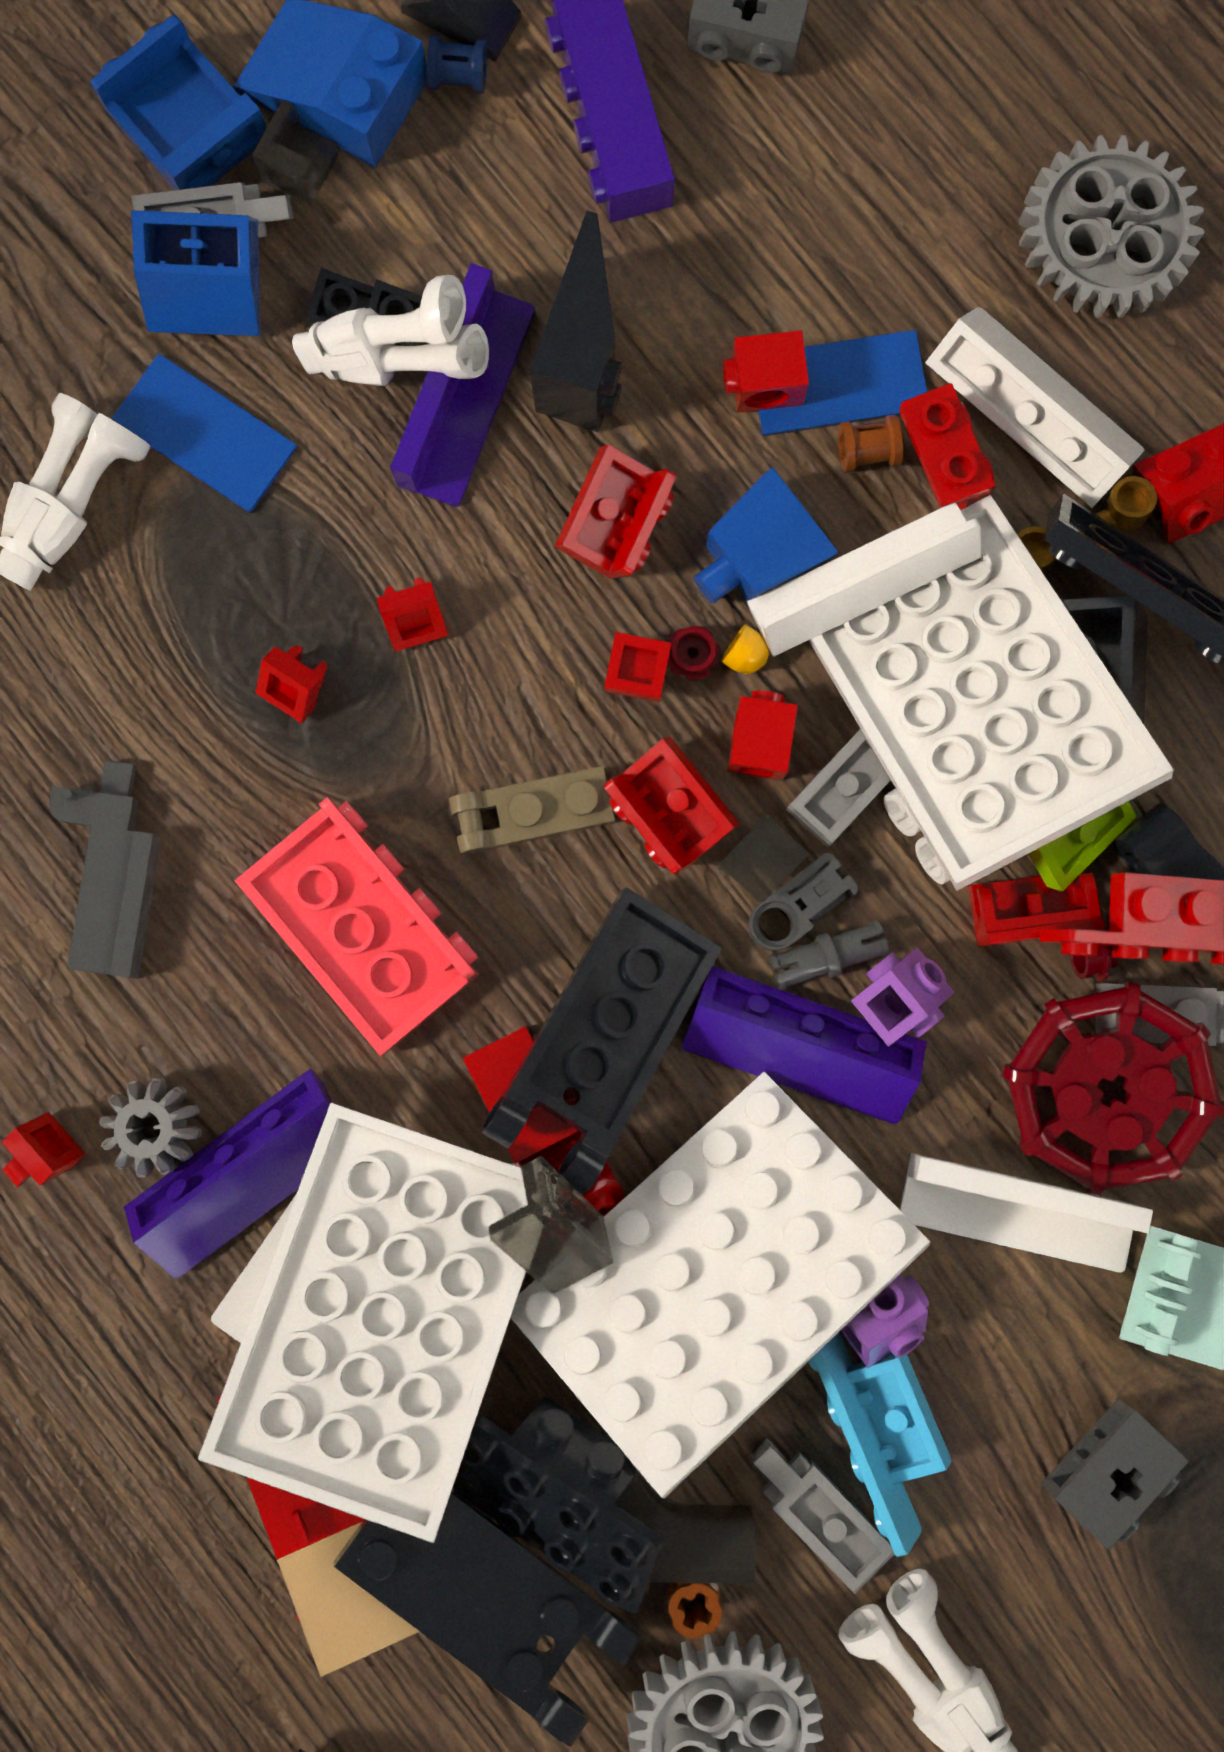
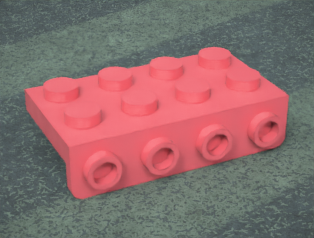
[234,797,480,1056]

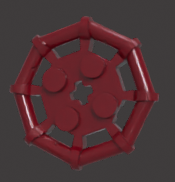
[1002,982,1224,1196]

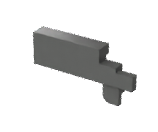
[49,760,162,979]

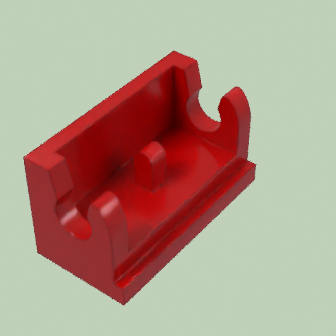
[968,871,1105,947]

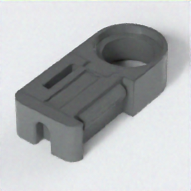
[748,853,858,951]

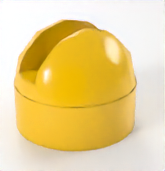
[721,624,769,674]

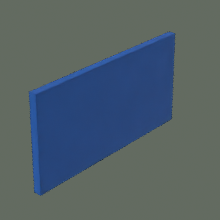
[758,330,927,437]
[111,353,298,514]

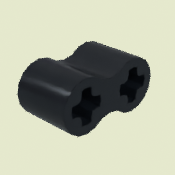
[1113,803,1224,881]

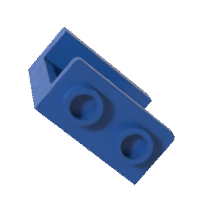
[91,14,271,190]

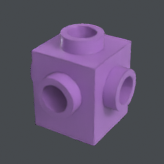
[851,947,955,1047]
[841,1274,929,1369]

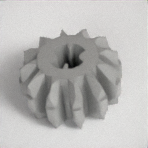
[99,1078,202,1178]

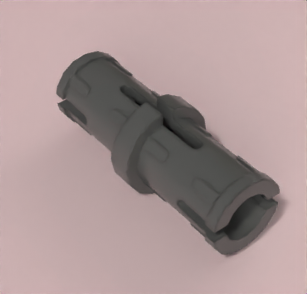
[768,920,889,991]

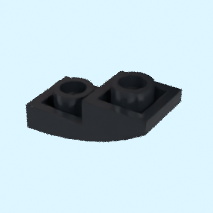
[304,268,422,346]

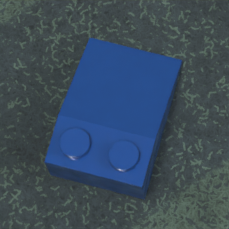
[233,0,427,168]

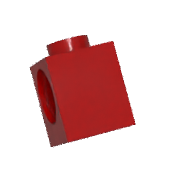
[723,330,809,413]
[727,690,798,781]

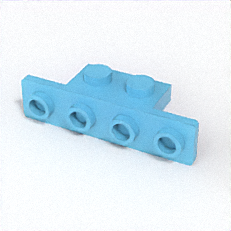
[808,1332,952,1557]

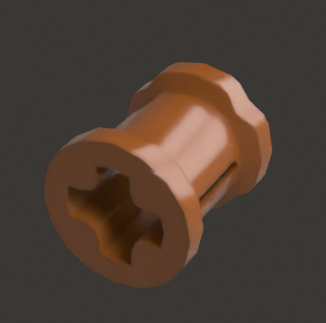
[838,415,903,473]
[667,1565,722,1639]

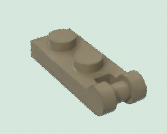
[449,766,615,854]

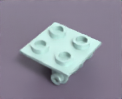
[1119,1226,1224,1370]

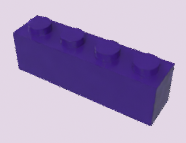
[545,0,675,223]

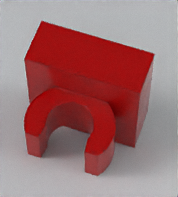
[377,578,448,652]
[604,632,671,702]
[255,645,327,724]
[1,1112,86,1188]

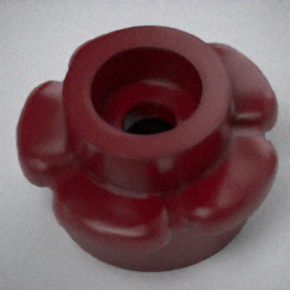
[667,626,721,681]
[1070,930,1119,982]

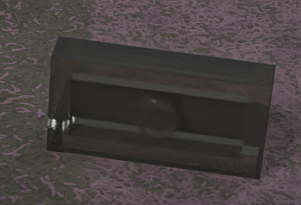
[488,1156,614,1293]

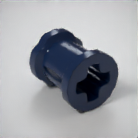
[427,35,488,94]

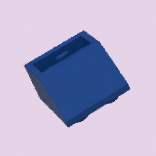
[131,210,261,336]

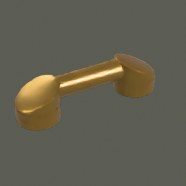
[1017,476,1157,576]

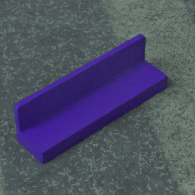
[390,263,535,507]
[682,966,927,1124]
[124,1068,333,1278]

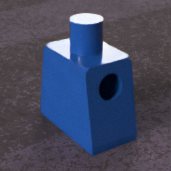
[694,467,838,604]

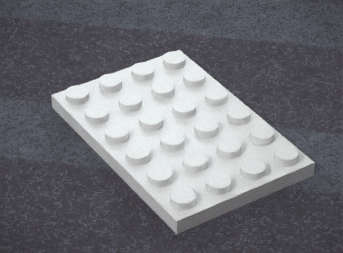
[809,495,1174,891]
[511,1072,930,1499]
[198,1103,557,1543]

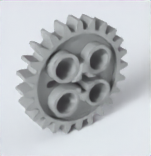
[1019,135,1204,318]
[627,1631,824,1752]

